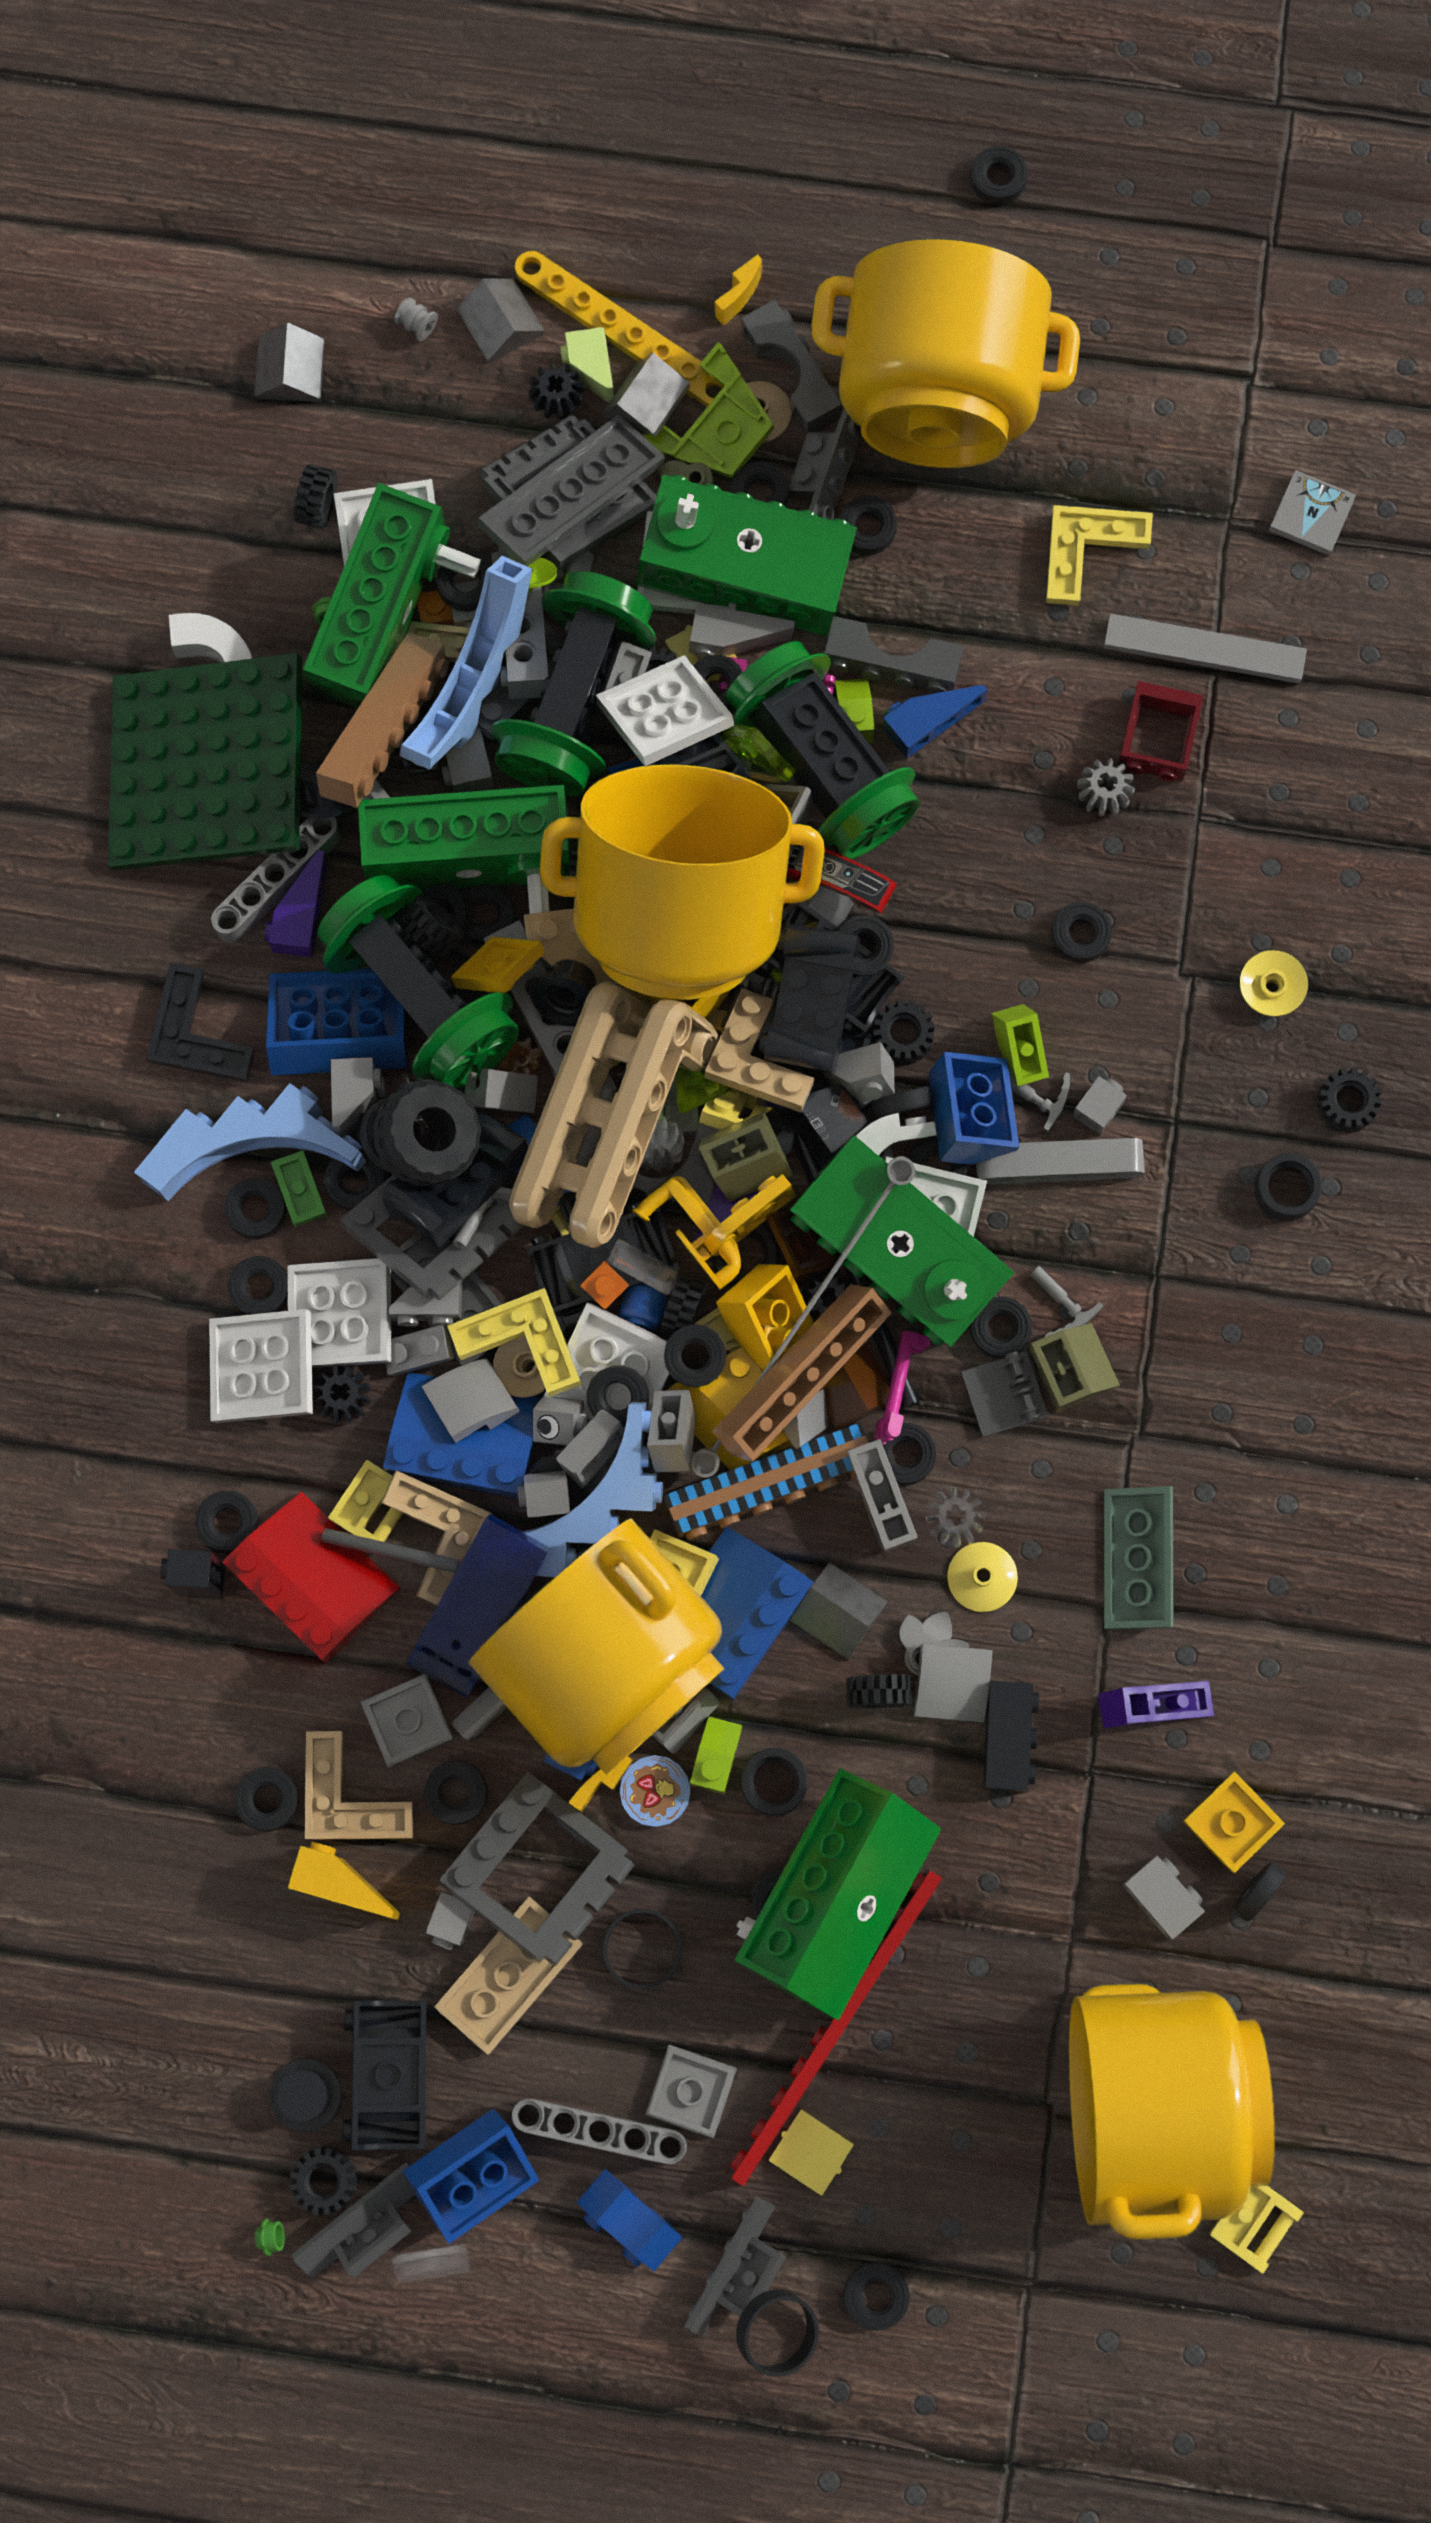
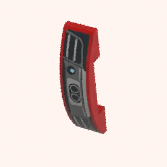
[786,845,897,914]

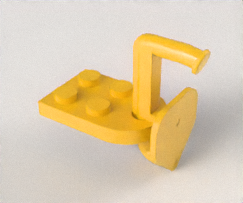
[632,1174,796,1289]

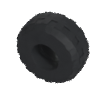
[373,1080,481,1187]

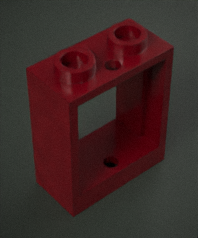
[1118,681,1204,782]

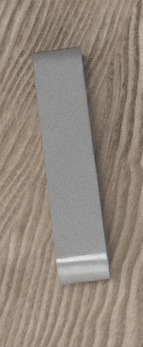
[211,817,340,943]
[976,1138,1145,1185]
[512,2098,687,2164]

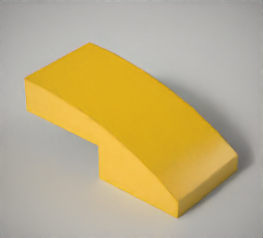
[715,255,762,326]
[569,1756,633,1813]

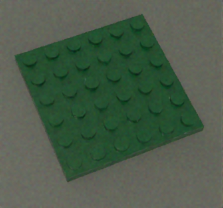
[108,653,302,871]

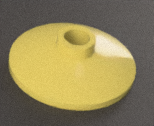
[1239,950,1308,1017]
[947,1542,1018,1612]

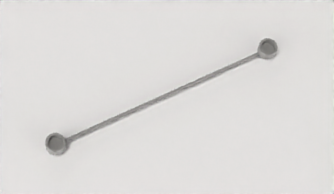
[691,1156,915,1478]

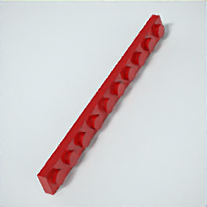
[729,1870,942,2186]

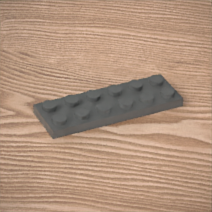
[477,414,665,566]

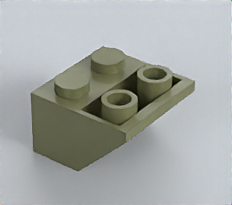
[699,1112,793,1202]
[1028,1323,1120,1413]

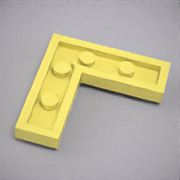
[1046,505,1153,606]
[447,1288,582,1397]

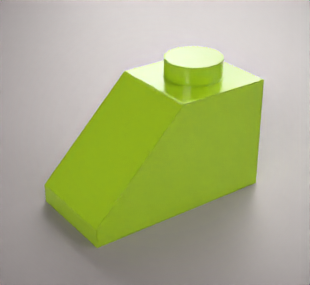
[835,678,874,744]
[992,1004,1049,1087]
[690,1717,743,1795]

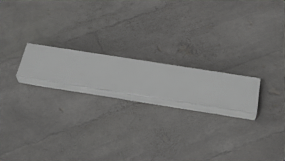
[1104,613,1307,684]

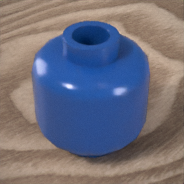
[619,1281,668,1332]

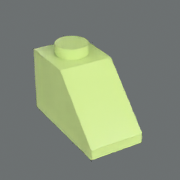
[560,327,614,402]

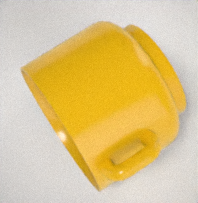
[811,239,1080,468]
[540,765,825,1000]
[468,1518,725,1775]
[1069,1984,1274,2239]

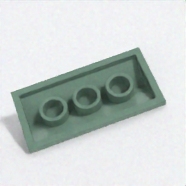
[1104,1486,1173,1630]

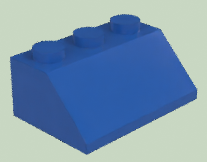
[928,1052,1020,1165]
[402,2109,540,2244]

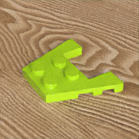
[642,342,775,479]

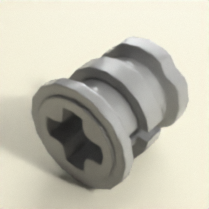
[394,297,438,341]

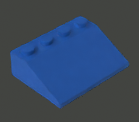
[266,968,408,1075]
[383,1372,542,1499]
[701,1527,814,1702]

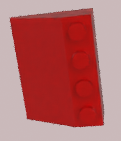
[222,1491,400,1664]

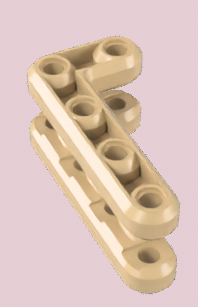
[509,980,719,1248]

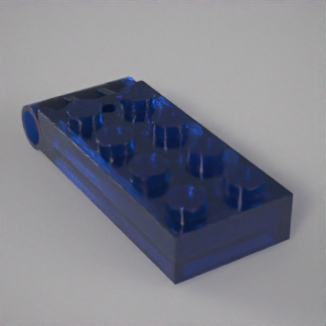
[406,1514,551,1699]

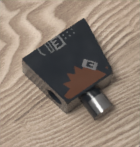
[784,1084,872,1166]

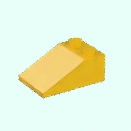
[716,1264,814,1371]
[288,1842,400,1920]

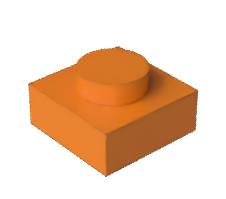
[418,590,454,625]
[580,1261,629,1310]

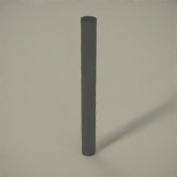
[322,1528,460,1573]

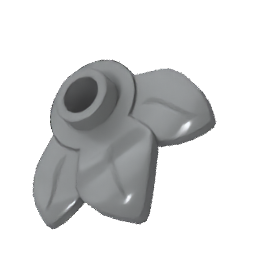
[899,1612,969,1676]

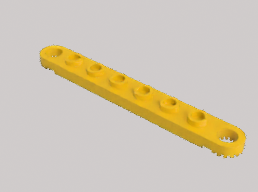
[515,251,724,408]

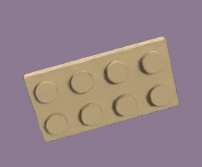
[434,1896,583,2055]

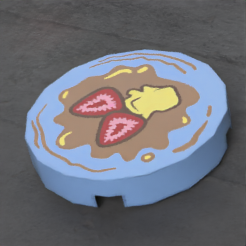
[620,1755,691,1827]

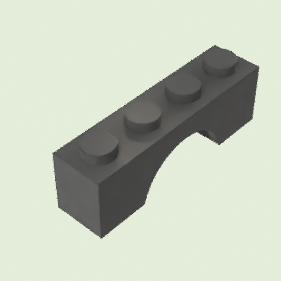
[741,300,842,436]
[824,616,964,694]

